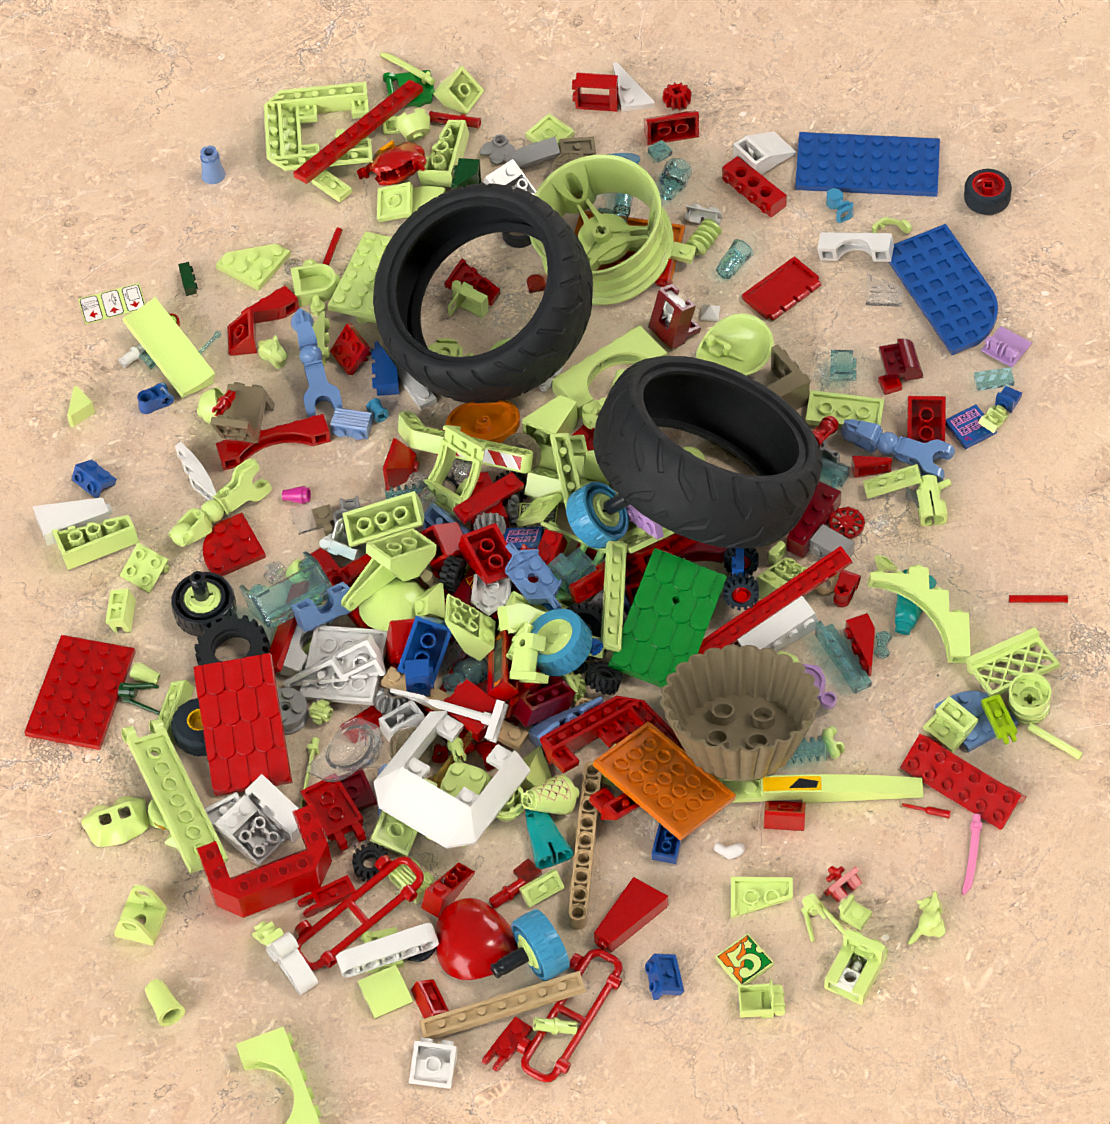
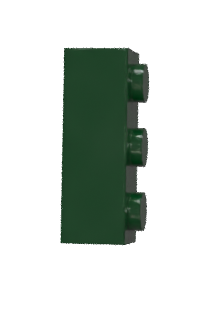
[178,262,198,296]

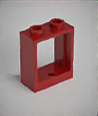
[572,73,619,112]

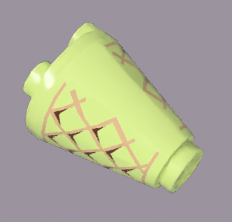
[521,774,579,815]

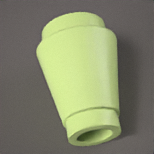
[130,662,161,684]

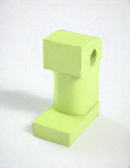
[509,633,549,684]

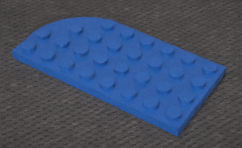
[888,224,998,355]

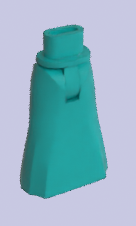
[895,569,937,635]
[525,809,574,870]

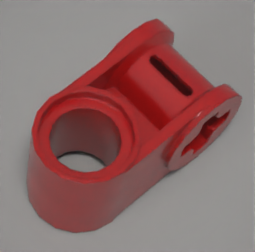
[833,569,861,607]

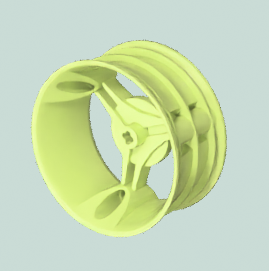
[529,154,674,305]

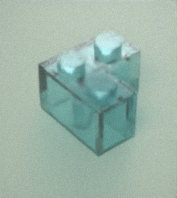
[547,547,596,595]

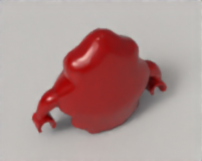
[357,142,427,186]

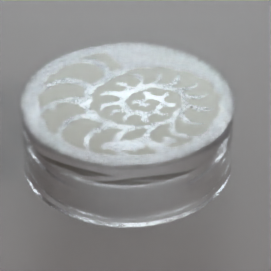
[284,258,302,276]

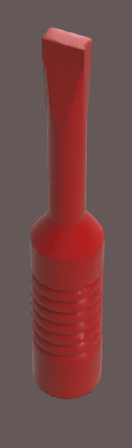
[902,803,951,819]

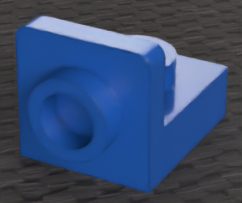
[995,386,1022,413]

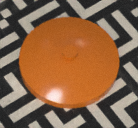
[446,400,521,443]

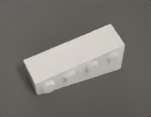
[737,596,821,652]

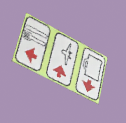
[78,283,145,324]

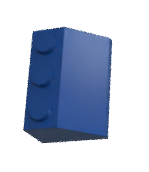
[397,615,452,683]

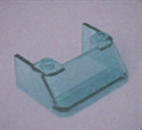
[239,551,332,628]

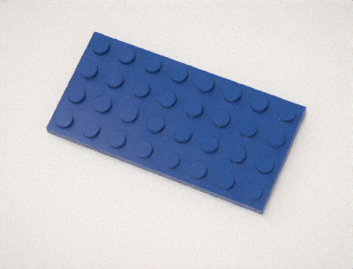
[795,132,940,197]

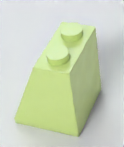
[522,395,578,446]

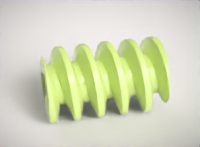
[685,218,722,256]

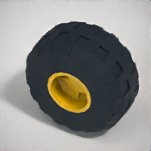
[171,698,207,756]

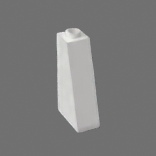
[32,497,113,546]

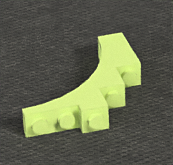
[868,565,970,664]

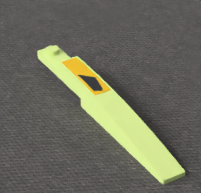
[721,774,924,803]

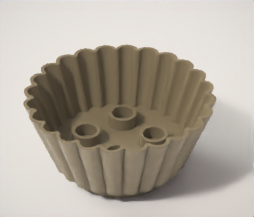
[661,645,820,781]

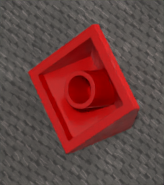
[227,308,257,356]
[764,801,806,831]

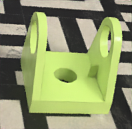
[114,885,168,946]

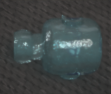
[659,158,692,200]
[442,656,488,692]

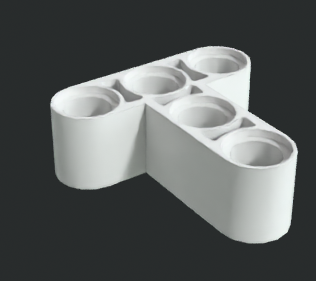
[265,931,319,995]

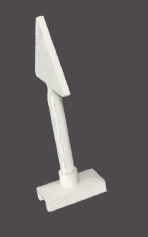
[390,688,508,743]

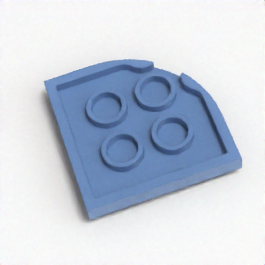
[934,691,1018,753]

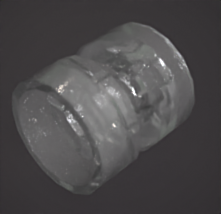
[447,458,472,483]

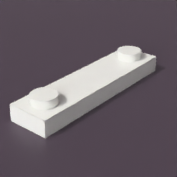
[388,354,437,410]

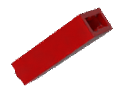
[594,877,669,952]

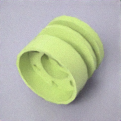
[1008,672,1052,725]

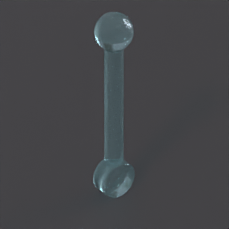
[198,331,221,354]

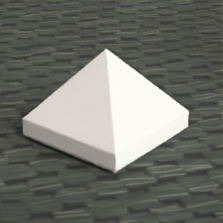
[700,304,720,322]

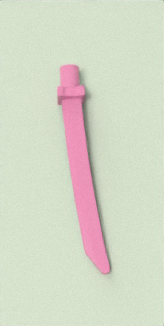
[962,814,982,895]

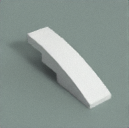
[175,441,216,500]

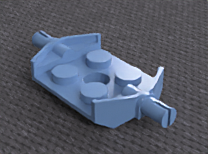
[505,542,562,609]

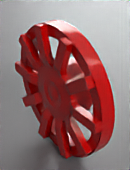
[829,506,865,539]

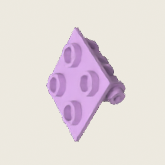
[981,326,1032,367]

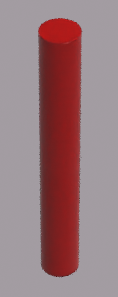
[322,227,343,266]
[1009,595,1068,603]

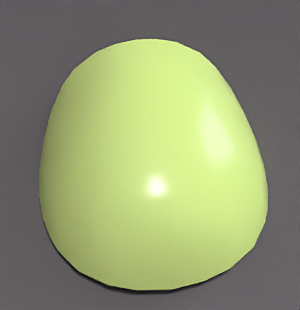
[696,313,774,376]
[359,577,426,631]

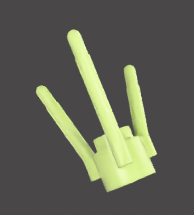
[801,894,846,942]

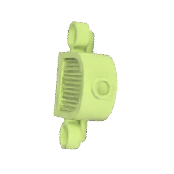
[290,259,340,316]

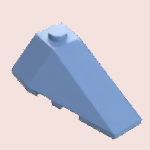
[528,696,604,757]

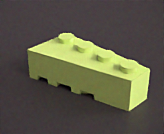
[417,120,469,187]
[52,515,139,570]

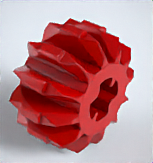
[662,82,692,111]

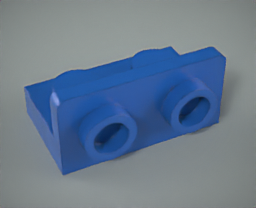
[645,954,684,1000]

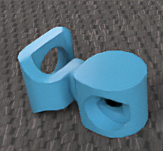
[826,188,853,223]

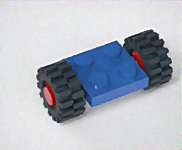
[724,548,759,611]

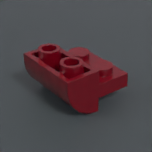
[879,338,923,381]

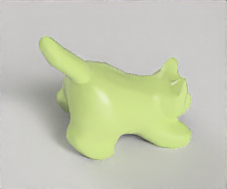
[908,891,946,945]

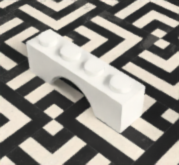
[817,232,894,262]
[280,604,333,677]

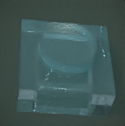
[648,140,672,163]

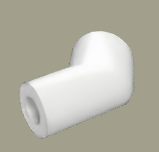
[713,842,745,859]

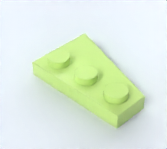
[731,877,793,918]

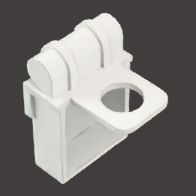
[319,518,367,561]

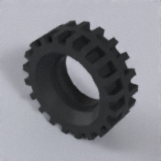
[194,614,270,666]

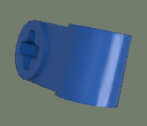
[137,383,174,414]

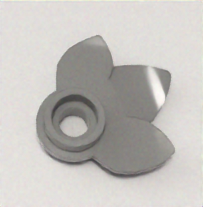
[480,134,515,165]

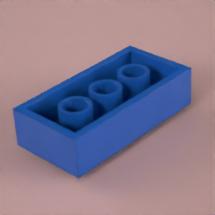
[651,823,682,865]

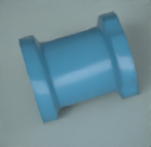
[366,398,389,423]

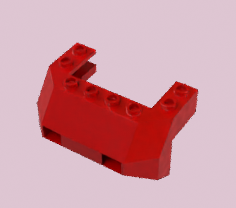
[195,804,332,918]

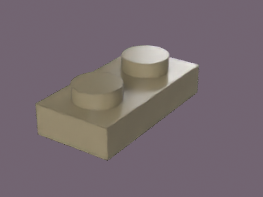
[559,136,596,156]

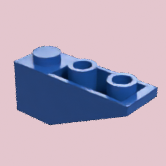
[371,341,399,396]

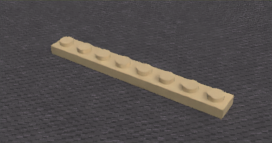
[381,667,529,751]
[419,971,586,1040]

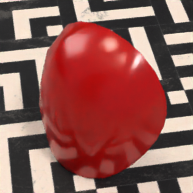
[435,898,518,980]

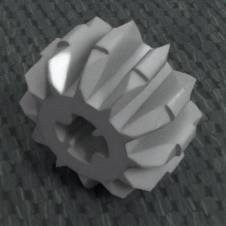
[473,512,506,535]
[375,687,408,714]

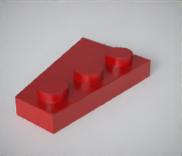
[444,258,501,306]

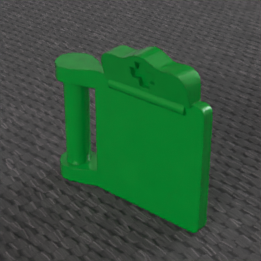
[382,70,435,107]

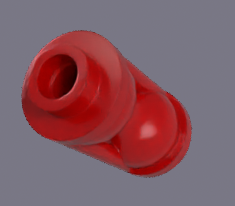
[812,416,839,447]

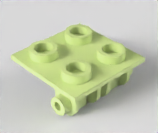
[120,543,169,593]

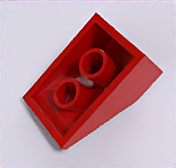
[907,396,946,443]
[458,523,512,585]

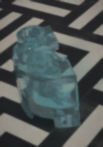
[830,350,857,381]

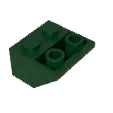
[451,158,482,189]

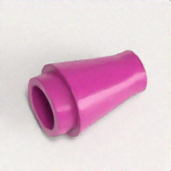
[282,486,311,504]

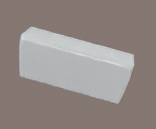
[204,792,240,825]

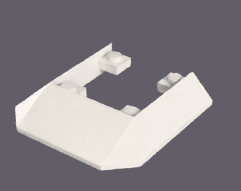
[374,710,531,848]

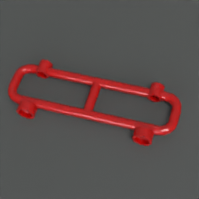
[295,855,424,971]
[516,949,623,1083]

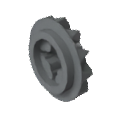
[507,495,519,525]

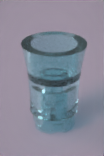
[716,239,754,279]

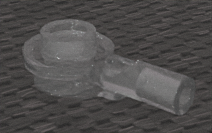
[407,472,445,490]

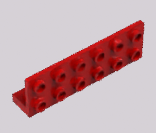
[900,734,1027,830]

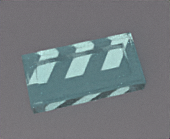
[974,367,1015,391]

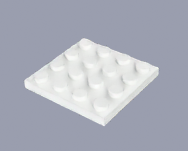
[300,626,388,705]

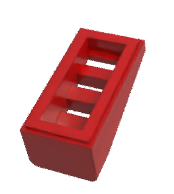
[851,456,892,478]

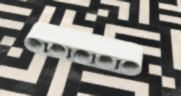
[336,923,439,977]

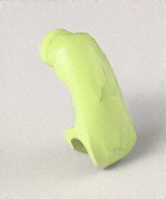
[822,726,845,759]

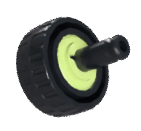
[171,571,237,637]

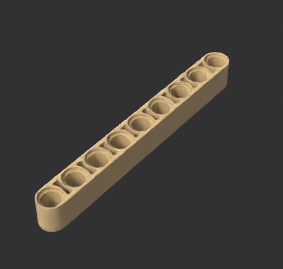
[568,761,602,930]

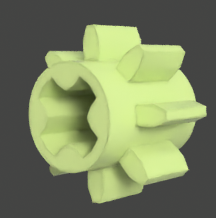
[309,699,333,725]

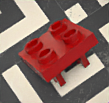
[330,323,371,375]

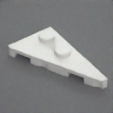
[613,62,655,112]

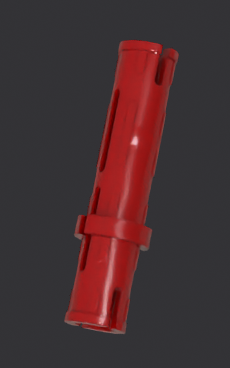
[429,111,481,129]

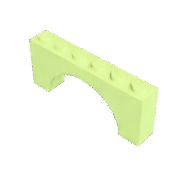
[552,325,667,419]
[236,1026,324,1124]

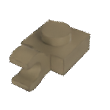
[311,504,334,536]

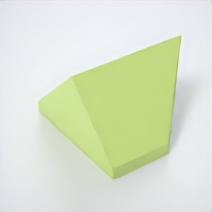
[520,745,552,790]

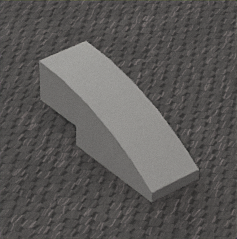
[504,137,560,169]

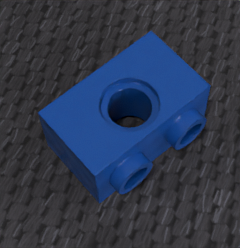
[404,659,434,697]

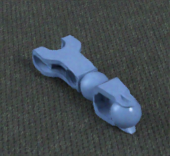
[291,308,343,418]
[841,419,955,483]

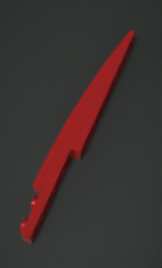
[569,533,698,604]

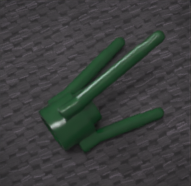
[118,682,160,715]

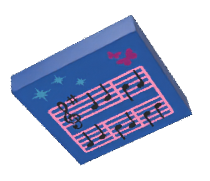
[945,404,997,450]
[504,527,544,550]

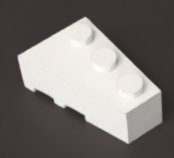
[245,774,301,843]

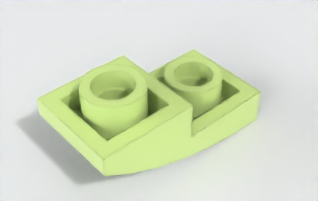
[978,405,1010,433]
[251,921,284,946]

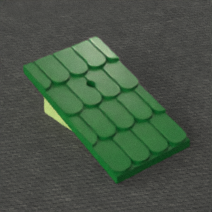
[608,548,727,688]

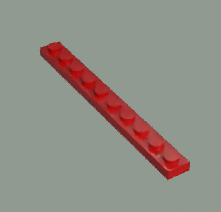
[293,80,423,184]
[698,546,853,654]

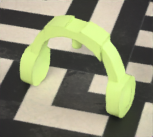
[872,217,912,233]

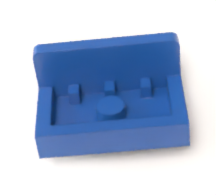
[72,459,117,498]

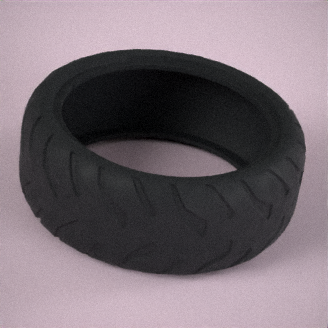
[373,183,593,404]
[593,356,822,549]

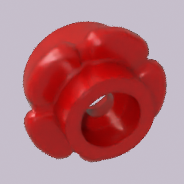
[432,744,448,763]

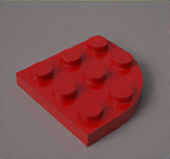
[202,512,266,577]

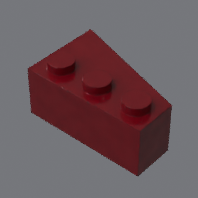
[514,674,576,727]

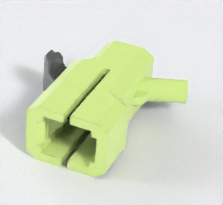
[905,475,951,526]

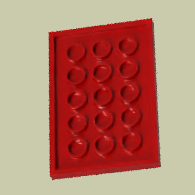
[24,635,136,750]

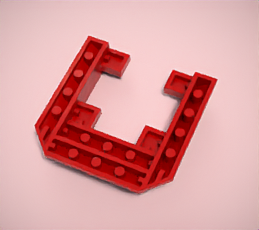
[540,695,685,820]

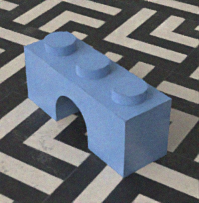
[291,582,357,632]

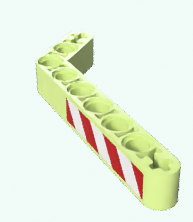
[397,411,533,473]

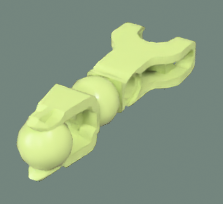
[168,459,272,547]

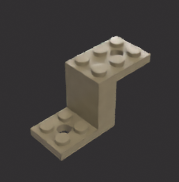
[766,344,810,410]
[210,382,275,443]

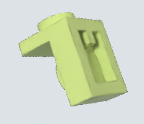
[839,894,872,931]

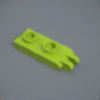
[981,694,1018,745]

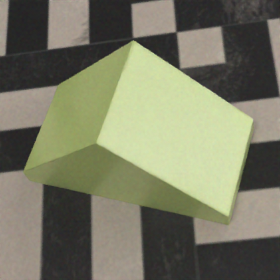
[67,386,95,427]

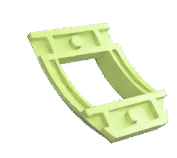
[424,425,486,516]

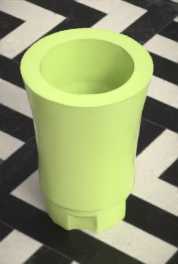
[145,979,185,1026]

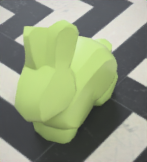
[258,335,288,369]

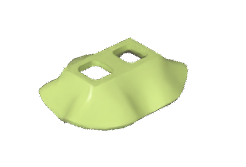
[81,796,149,847]

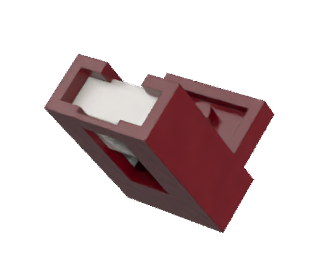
[648,284,701,349]

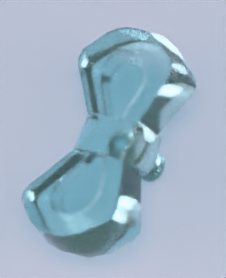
[874,631,892,659]

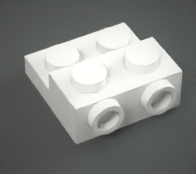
[409,1038,458,1089]

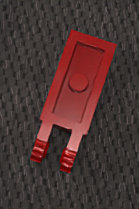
[297,875,356,918]
[482,1016,533,1072]

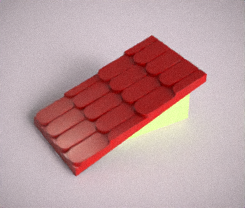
[193,653,293,796]

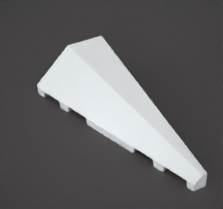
[283,634,386,688]

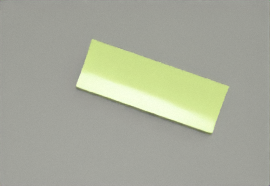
[123,297,215,398]

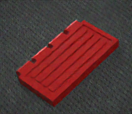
[742,256,822,321]

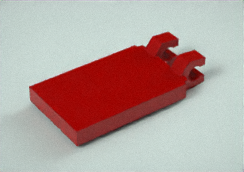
[300,773,367,852]

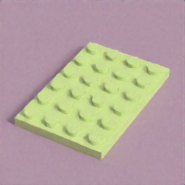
[328,231,392,321]

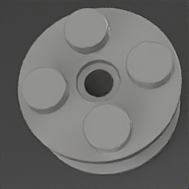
[277,688,308,735]

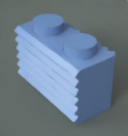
[331,407,373,440]

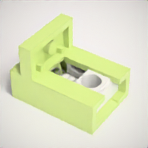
[824,929,888,1005]

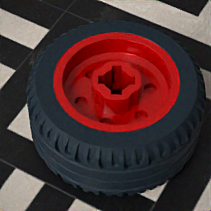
[964,168,1012,215]

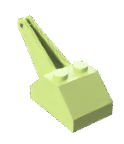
[341,528,436,611]

